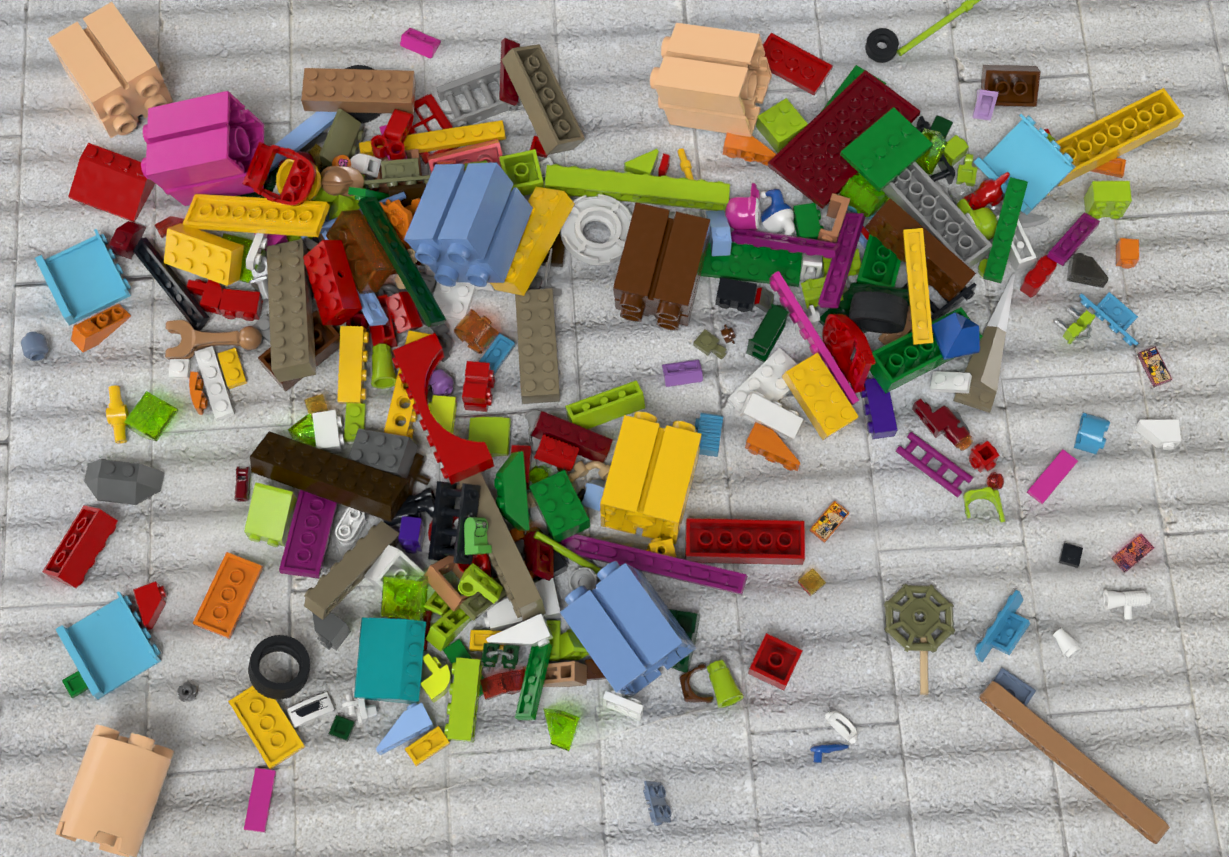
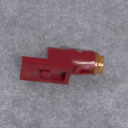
[912,399,974,451]
[523,527,554,581]

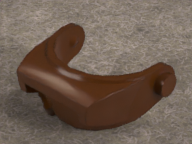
[679,664,714,703]

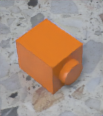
[1116,238,1139,269]

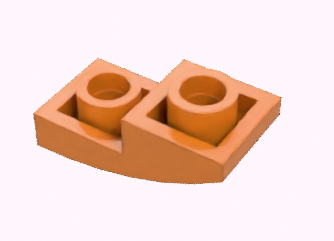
[189,371,208,415]

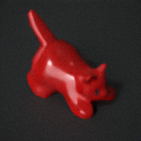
[962,172,1010,210]

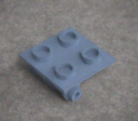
[643,781,672,826]

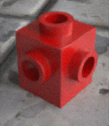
[969,441,1000,473]

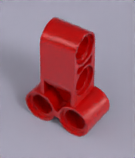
[371,109,414,160]

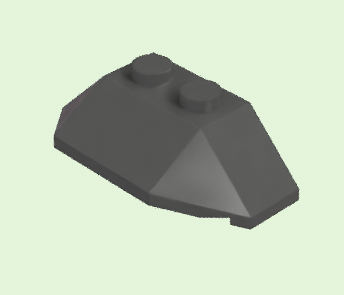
[84,459,165,505]

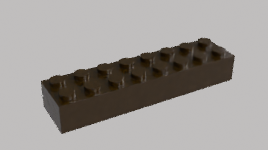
[250,431,409,522]

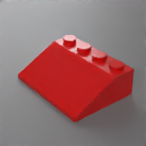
[68,143,156,223]

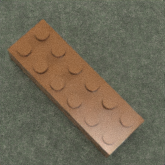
[301,68,416,114]

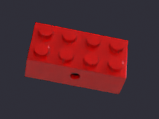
[303,240,362,325]

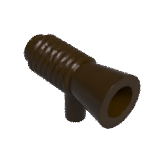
[407,453,430,496]

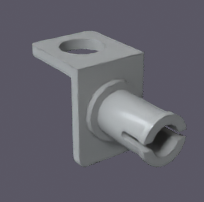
[250,256,269,300]

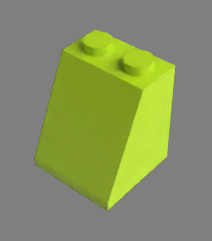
[244,482,297,547]

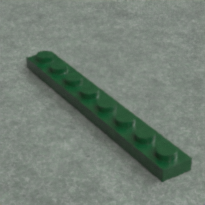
[358,197,446,328]

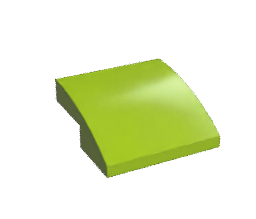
[468,417,511,457]

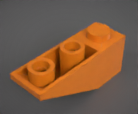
[723,132,776,166]
[71,303,131,352]
[745,422,800,471]

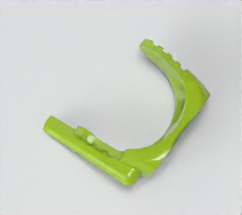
[963,487,1005,523]

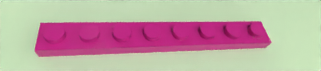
[769,271,859,405]

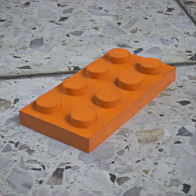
[192,552,263,639]

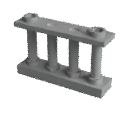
[437,63,521,128]

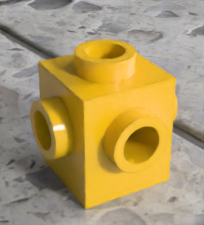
[645,538,676,558]

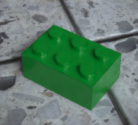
[529,470,590,543]

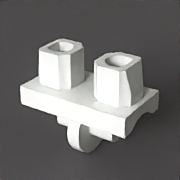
[342,685,377,724]

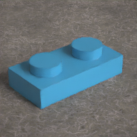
[479,333,516,375]

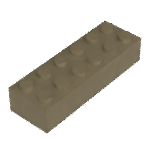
[501,44,585,155]
[515,288,560,404]

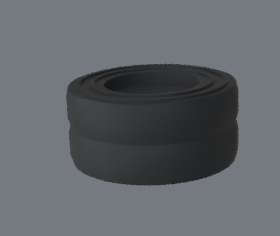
[865,28,899,63]

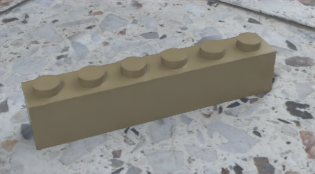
[304,521,399,620]

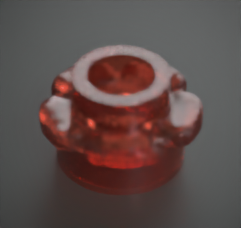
[987,472,1004,490]

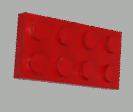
[762,33,833,96]

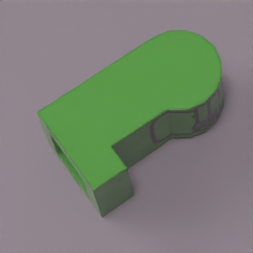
[464,517,492,555]

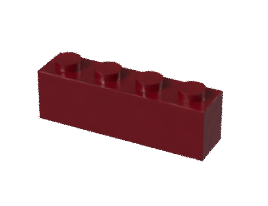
[531,411,613,462]

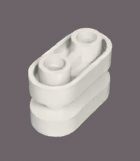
[335,507,367,547]

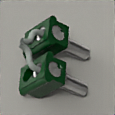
[481,643,520,674]

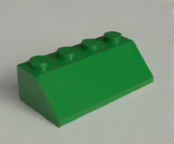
[857,234,901,287]

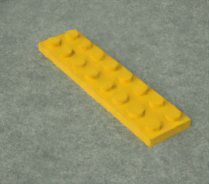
[183,194,330,237]

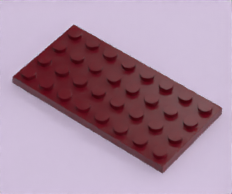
[768,70,921,209]

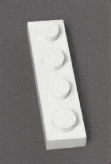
[195,346,235,421]

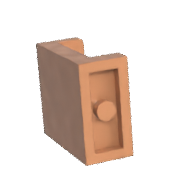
[818,194,850,243]

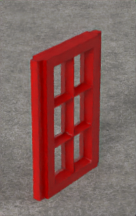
[408,94,459,165]

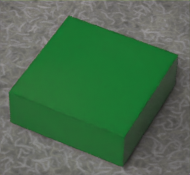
[62,671,89,698]

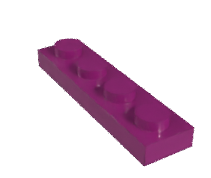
[1047,212,1100,266]

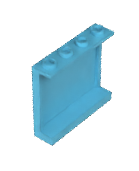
[35,229,131,326]

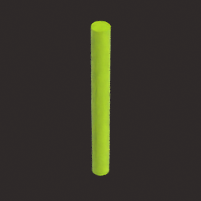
[534,531,601,575]

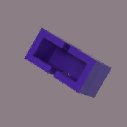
[398,516,425,553]

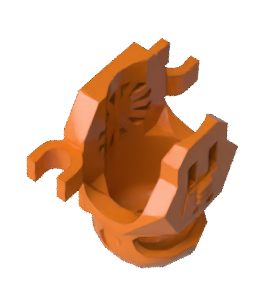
[379,198,421,250]

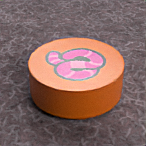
[332,155,351,167]

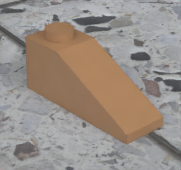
[522,661,587,687]

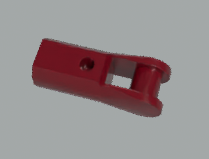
[234,466,250,502]

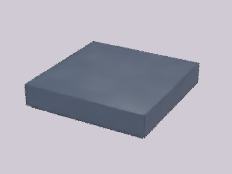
[980,668,1036,706]

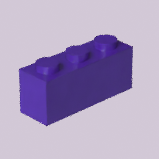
[860,378,898,440]

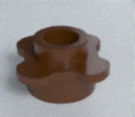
[720,324,736,344]

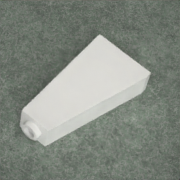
[484,578,561,631]

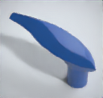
[810,744,849,763]

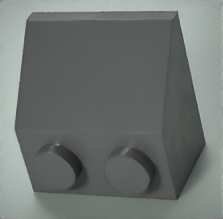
[312,612,351,651]

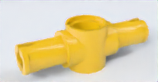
[106,385,129,444]

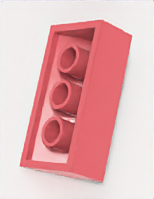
[427,139,503,173]

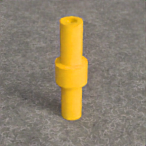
[677,148,694,180]

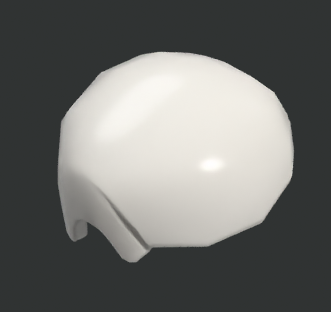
[569,567,598,591]

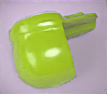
[956,198,998,241]

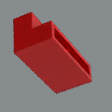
[369,295,397,348]

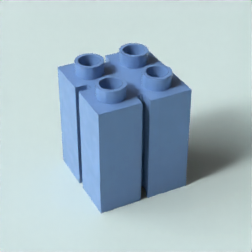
[404,163,533,287]
[560,561,697,696]

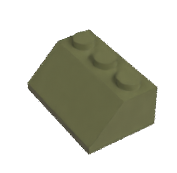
[319,108,365,167]

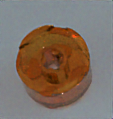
[454,309,499,354]

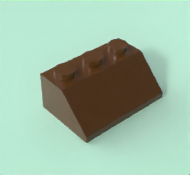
[981,65,1041,107]

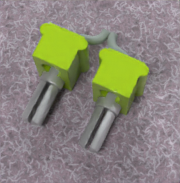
[1054,306,1095,344]

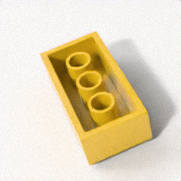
[164,223,244,286]
[782,353,859,440]

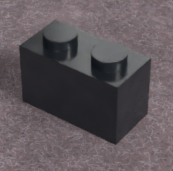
[715,277,757,312]

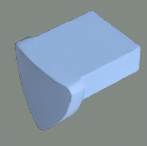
[582,480,606,511]

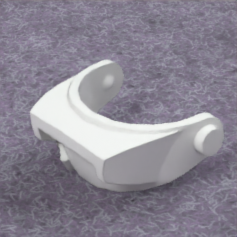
[825,711,859,744]

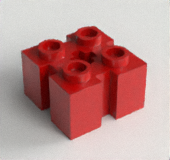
[462,361,495,412]

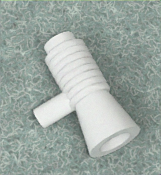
[1103,590,1151,619]

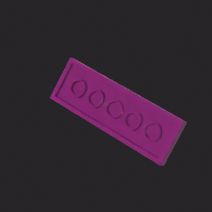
[279,490,338,579]

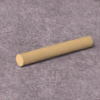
[920,638,928,695]

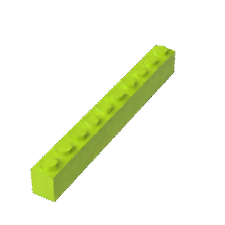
[545,164,730,211]

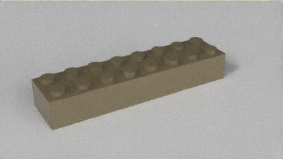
[266,239,316,382]
[456,472,546,621]

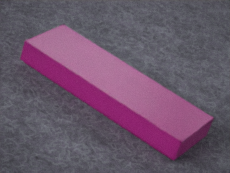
[1027,449,1078,504]
[244,768,277,833]

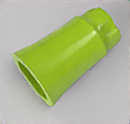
[371,344,397,389]
[707,660,744,708]

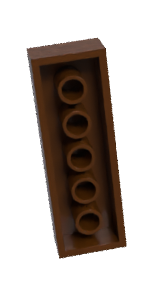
[865,198,976,302]

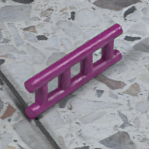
[895,432,974,498]

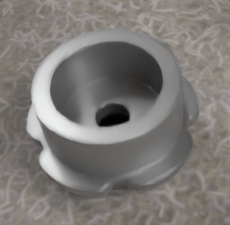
[177,682,197,702]

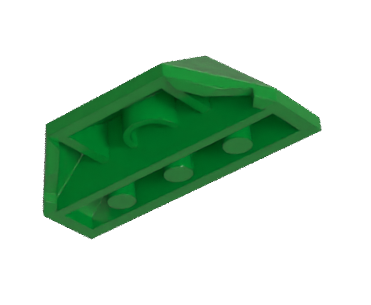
[494,451,530,531]

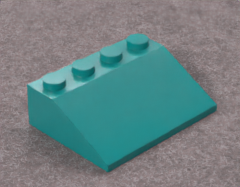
[354,617,426,704]

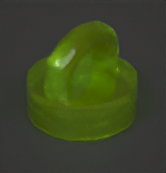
[530,466,549,484]

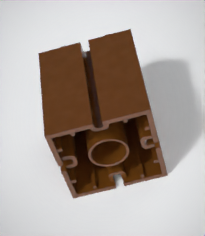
[613,202,710,331]

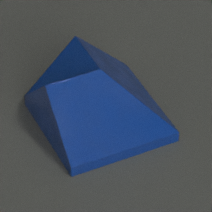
[932,313,980,360]

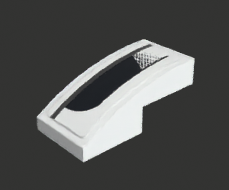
[287,692,334,728]

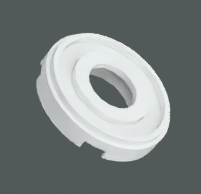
[560,194,632,265]

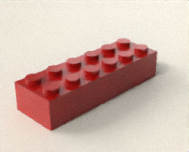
[685,518,805,565]

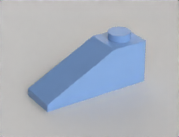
[706,210,732,256]
[376,703,434,755]

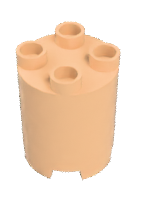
[55,725,174,857]

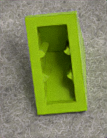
[624,149,659,175]

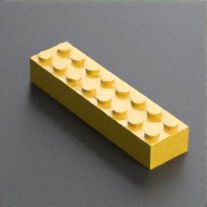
[1056,88,1185,186]

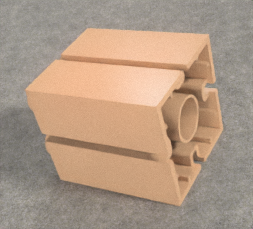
[48,2,173,138]
[650,23,772,137]

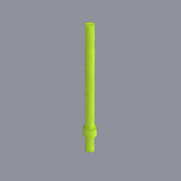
[897,0,981,56]

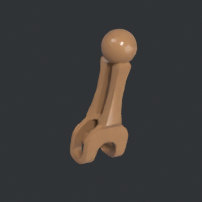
[165,320,262,360]

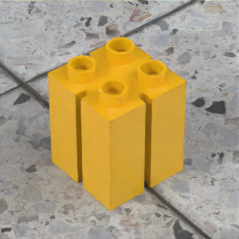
[600,412,702,545]

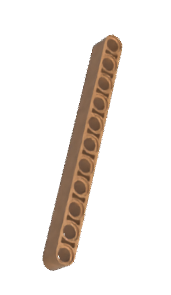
[979,681,1170,844]

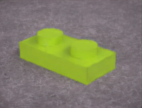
[344,403,366,442]

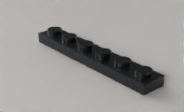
[133,237,210,331]

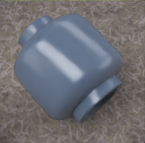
[21,332,48,361]

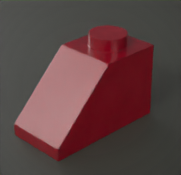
[109,221,146,259]

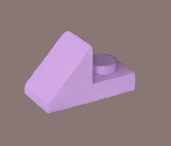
[973,90,998,121]

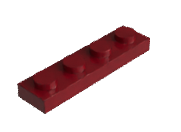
[499,38,520,106]

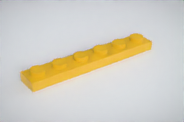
[903,228,933,345]

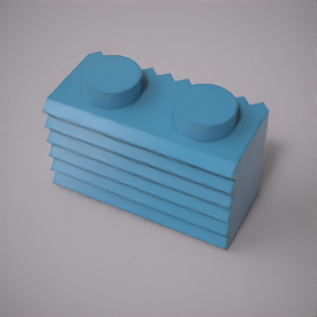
[695,413,723,457]

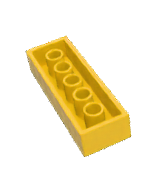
[490,187,575,296]

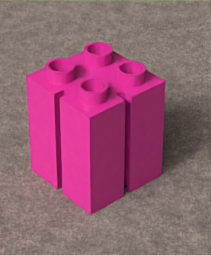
[141,91,264,206]

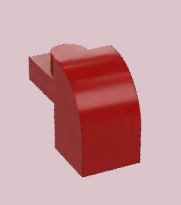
[187,279,223,315]

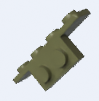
[364,158,431,188]

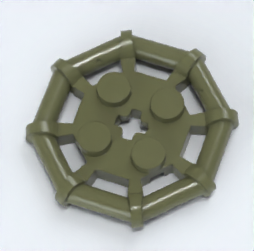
[884,584,955,653]

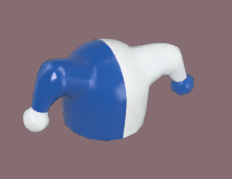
[760,189,795,236]

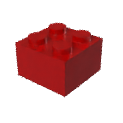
[748,633,803,691]

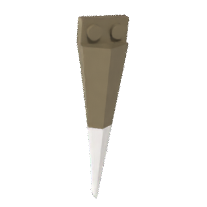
[953,274,1015,413]

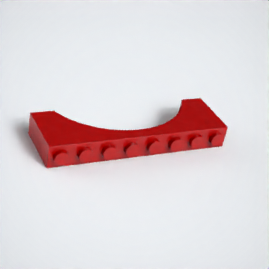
[392,333,494,485]

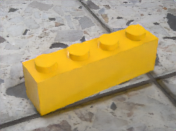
[337,326,369,404]

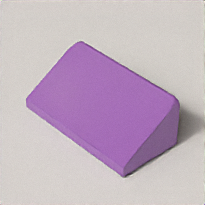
[662,360,703,387]

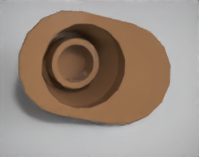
[320,166,364,196]

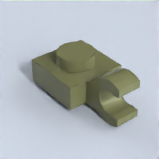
[693,329,727,360]

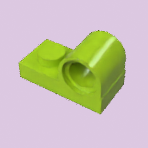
[458,563,503,604]

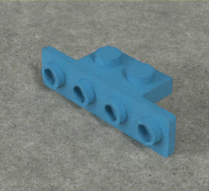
[1079,292,1140,346]
[975,590,1030,663]

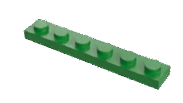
[983,177,1028,283]

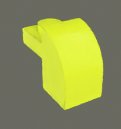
[421,653,452,703]

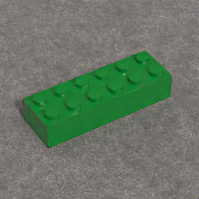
[869,307,983,394]

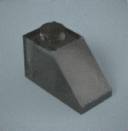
[1067,253,1108,288]

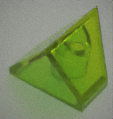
[288,414,316,447]
[543,708,580,751]

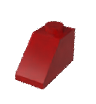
[133,581,167,630]

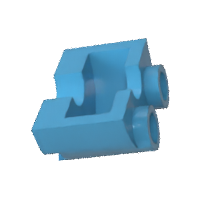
[1074,412,1110,454]

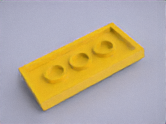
[228,686,305,770]

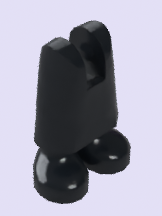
[383,487,435,526]

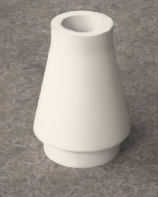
[1053,628,1082,659]

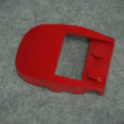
[242,142,316,206]
[822,314,875,393]

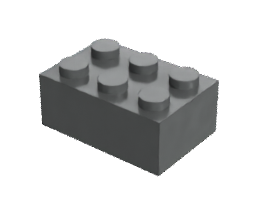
[348,428,418,479]

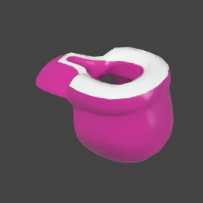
[725,183,762,230]

